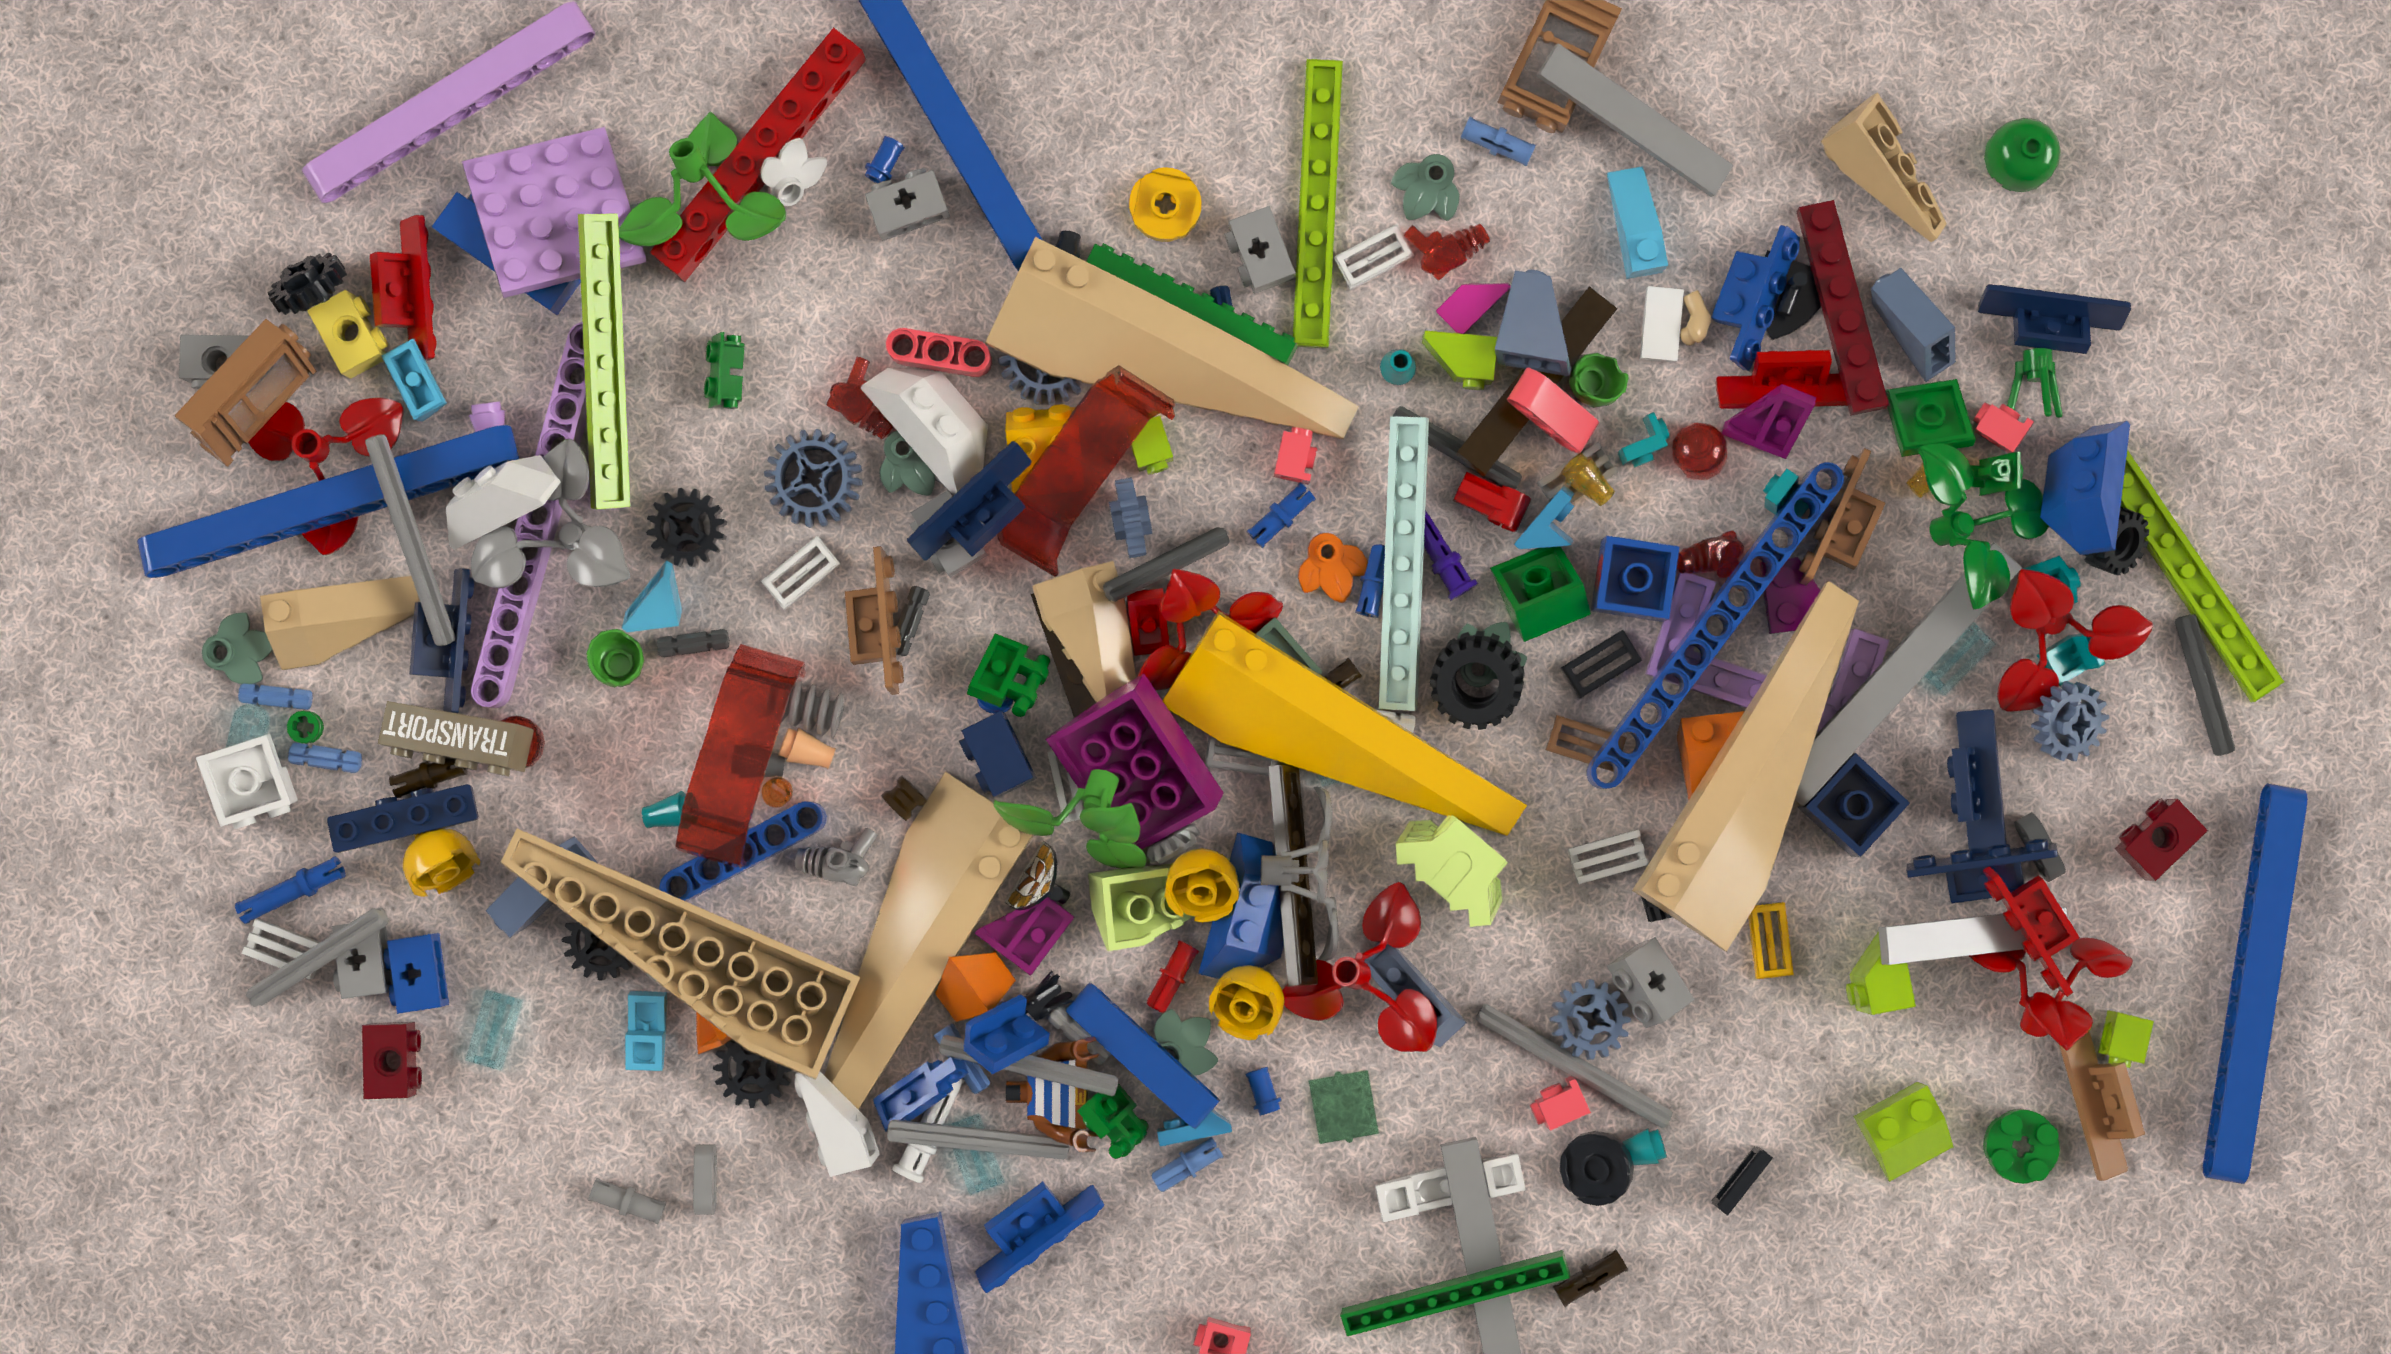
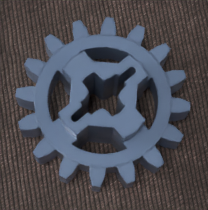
[1109,477,1153,558]
[2031,681,2109,761]
[1549,979,1631,1060]

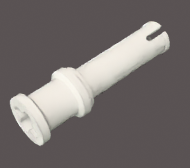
[892,1079,965,1183]

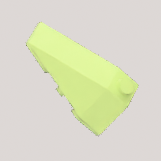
[1088,858,1230,951]

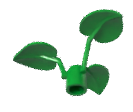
[1917,444,2049,610]

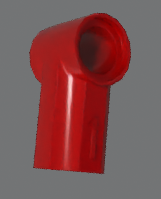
[1453,472,1531,532]

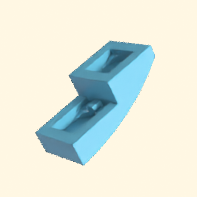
[625,991,667,1071]

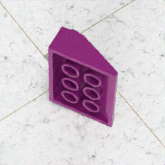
[1045,674,1224,850]

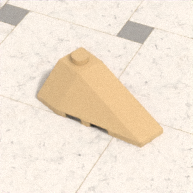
[1821,92,1947,242]
[1032,561,1136,703]
[260,576,420,670]

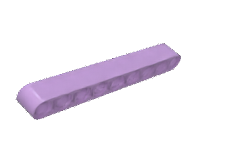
[302,1,595,203]

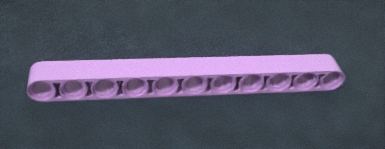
[471,322,587,708]

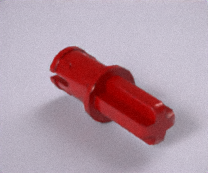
[1147,940,1199,1013]

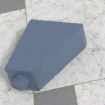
[1871,268,1956,382]
[1495,269,1571,376]
[486,836,598,938]

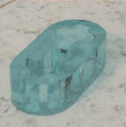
[226,704,270,747]

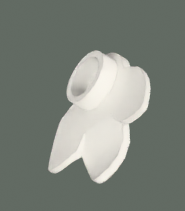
[760,138,827,206]

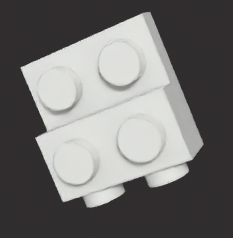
[196,733,298,829]

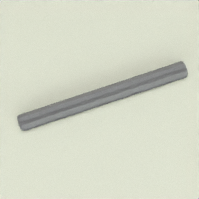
[365,434,456,646]
[1476,1004,1673,1128]

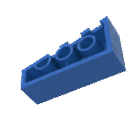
[895,1212,969,1354]

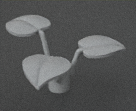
[471,439,631,588]
[1261,787,1339,961]

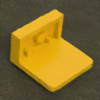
[1005,404,1084,496]

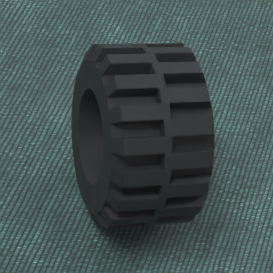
[1430,631,1525,730]

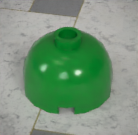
[1984,118,2061,192]

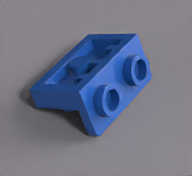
[964,994,1050,1074]

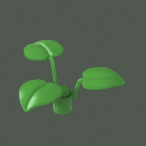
[619,112,786,246]
[993,769,1147,869]

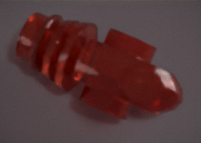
[1403,223,1490,281]
[827,356,893,440]
[1677,530,1744,591]

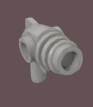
[795,828,878,886]

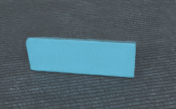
[382,339,447,422]

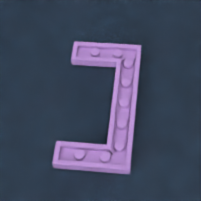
[1645,570,1889,732]

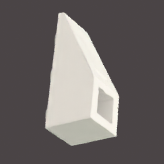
[795,1071,880,1177]

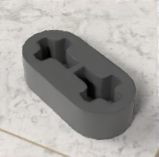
[2014,812,2066,882]

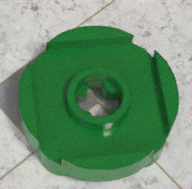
[1983,1109,2060,1184]

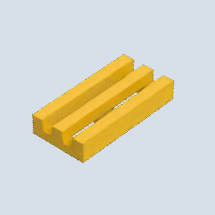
[1748,902,1794,979]

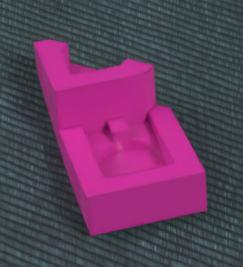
[1436,283,1511,334]

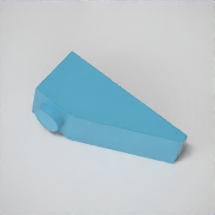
[1607,166,1668,279]

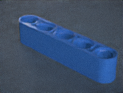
[659,801,827,901]
[1065,982,1220,1129]

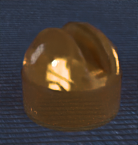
[761,777,793,808]

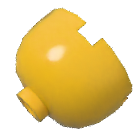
[402,828,481,897]
[1165,848,1239,923]
[1209,965,1284,1040]

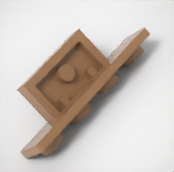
[1798,448,1886,586]
[845,546,904,695]
[2059,1032,2145,1181]

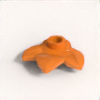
[1298,533,1368,603]

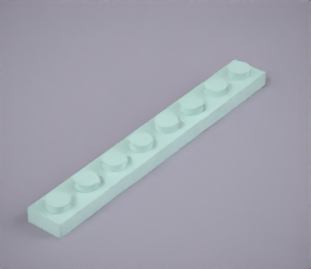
[1379,416,1429,711]

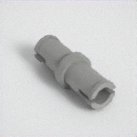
[588,1178,666,1224]

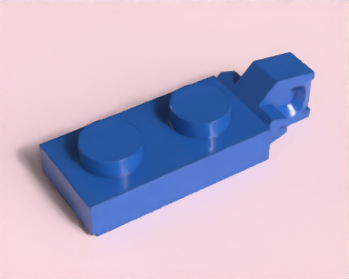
[873,1057,969,1132]

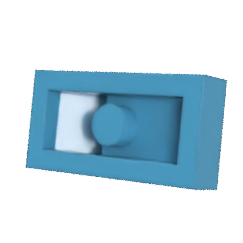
[1514,485,1575,549]
[1157,1110,1232,1147]

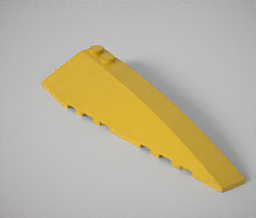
[1162,611,1527,836]

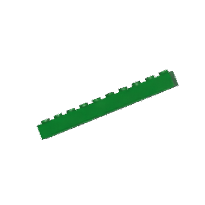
[1086,243,1298,366]
[1340,1250,1570,1337]

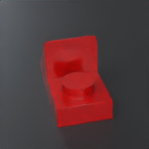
[1127,588,1169,656]

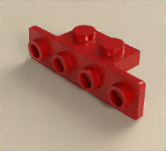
[370,215,437,361]
[1715,350,1848,409]
[1983,866,2080,997]

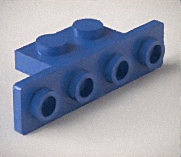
[1711,225,1800,371]
[975,1181,1105,1293]

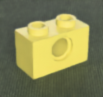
[307,290,388,379]

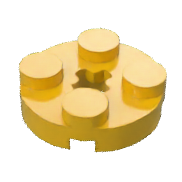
[1129,167,1202,242]

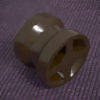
[881,775,927,821]

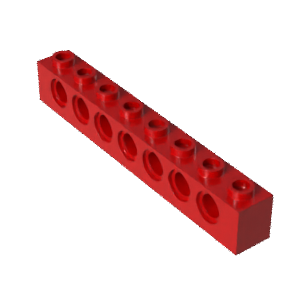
[650,27,866,282]

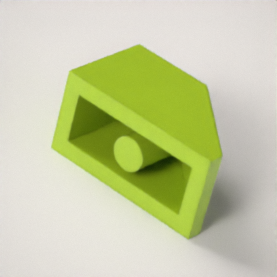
[1422,330,1498,390]

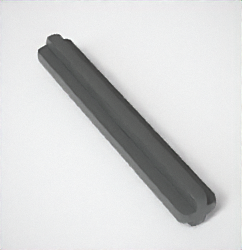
[1393,406,1522,489]
[1103,527,1230,602]
[2174,614,2235,756]

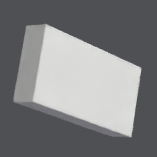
[1640,286,1684,363]

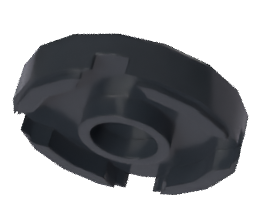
[1560,1131,1634,1206]

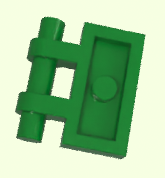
[967,633,1051,717]
[1077,1083,1149,1159]

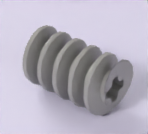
[763,675,844,739]

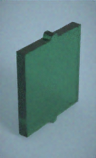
[1308,1070,1379,1144]

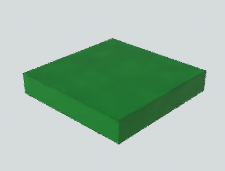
[1885,379,1976,457]

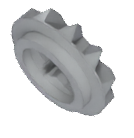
[1146,824,1200,864]

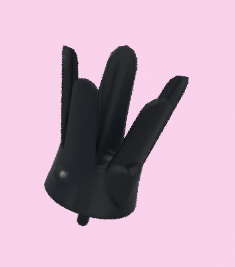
[1024,970,1073,1022]

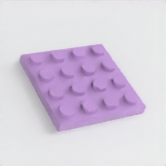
[462,127,646,298]

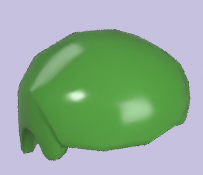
[1569,353,1629,408]
[586,629,645,688]

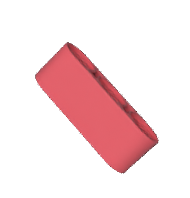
[886,328,992,377]
[1507,368,1599,454]

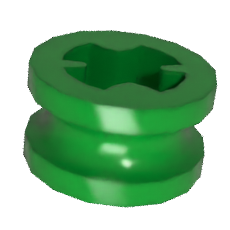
[287,711,324,744]

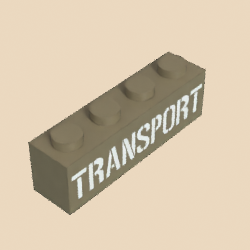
[377,701,534,777]

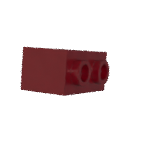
[2115,798,2208,881]
[362,1022,422,1099]

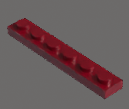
[1796,200,1889,416]

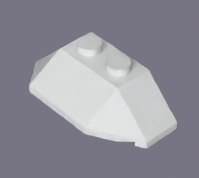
[860,368,988,496]
[446,455,561,550]

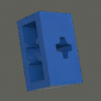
[384,933,449,1014]

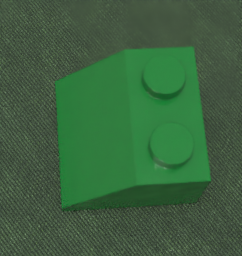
[1490,546,1591,642]

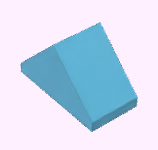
[622,560,682,632]

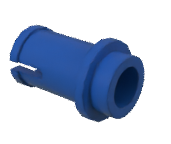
[865,136,905,183]
[1245,1066,1282,1116]

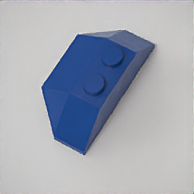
[2040,421,2130,555]
[1198,832,1284,979]

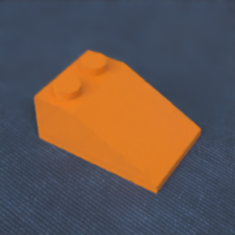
[1677,711,1745,800]

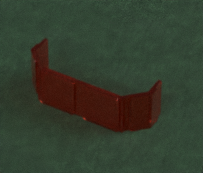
[997,365,1175,577]
[675,644,806,868]

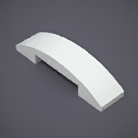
[1375,1153,1526,1222]

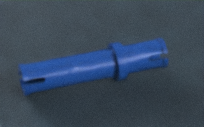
[235,856,346,924]

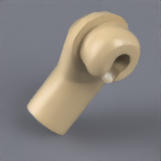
[1680,290,1711,346]

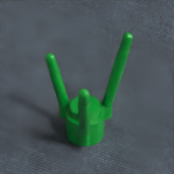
[2007,348,2063,418]

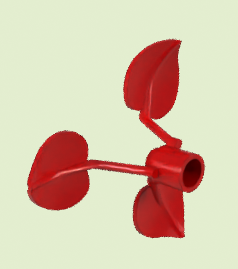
[248,398,404,555]
[1138,569,1283,690]
[1997,569,2153,712]
[1282,882,1437,1052]
[1969,937,2133,1051]

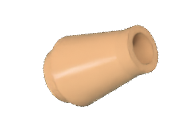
[778,727,836,769]

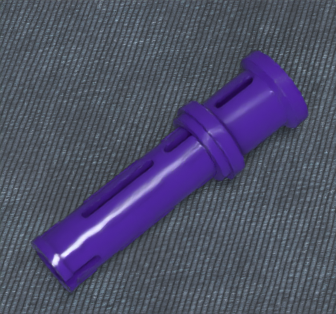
[1424,510,1478,601]

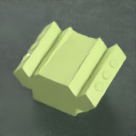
[1396,815,1508,927]

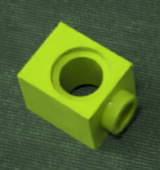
[1126,416,1174,475]
[2098,1010,2154,1068]

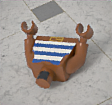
[1006,1036,1099,1152]

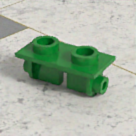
[704,332,745,409]
[1970,452,2023,496]

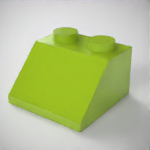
[1846,932,1916,1015]
[1853,1082,1954,1182]

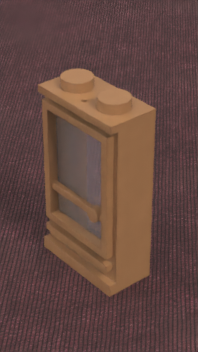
[1497,0,1622,133]
[174,319,317,467]

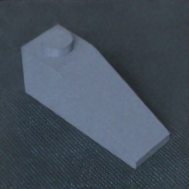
[1364,942,1467,1048]

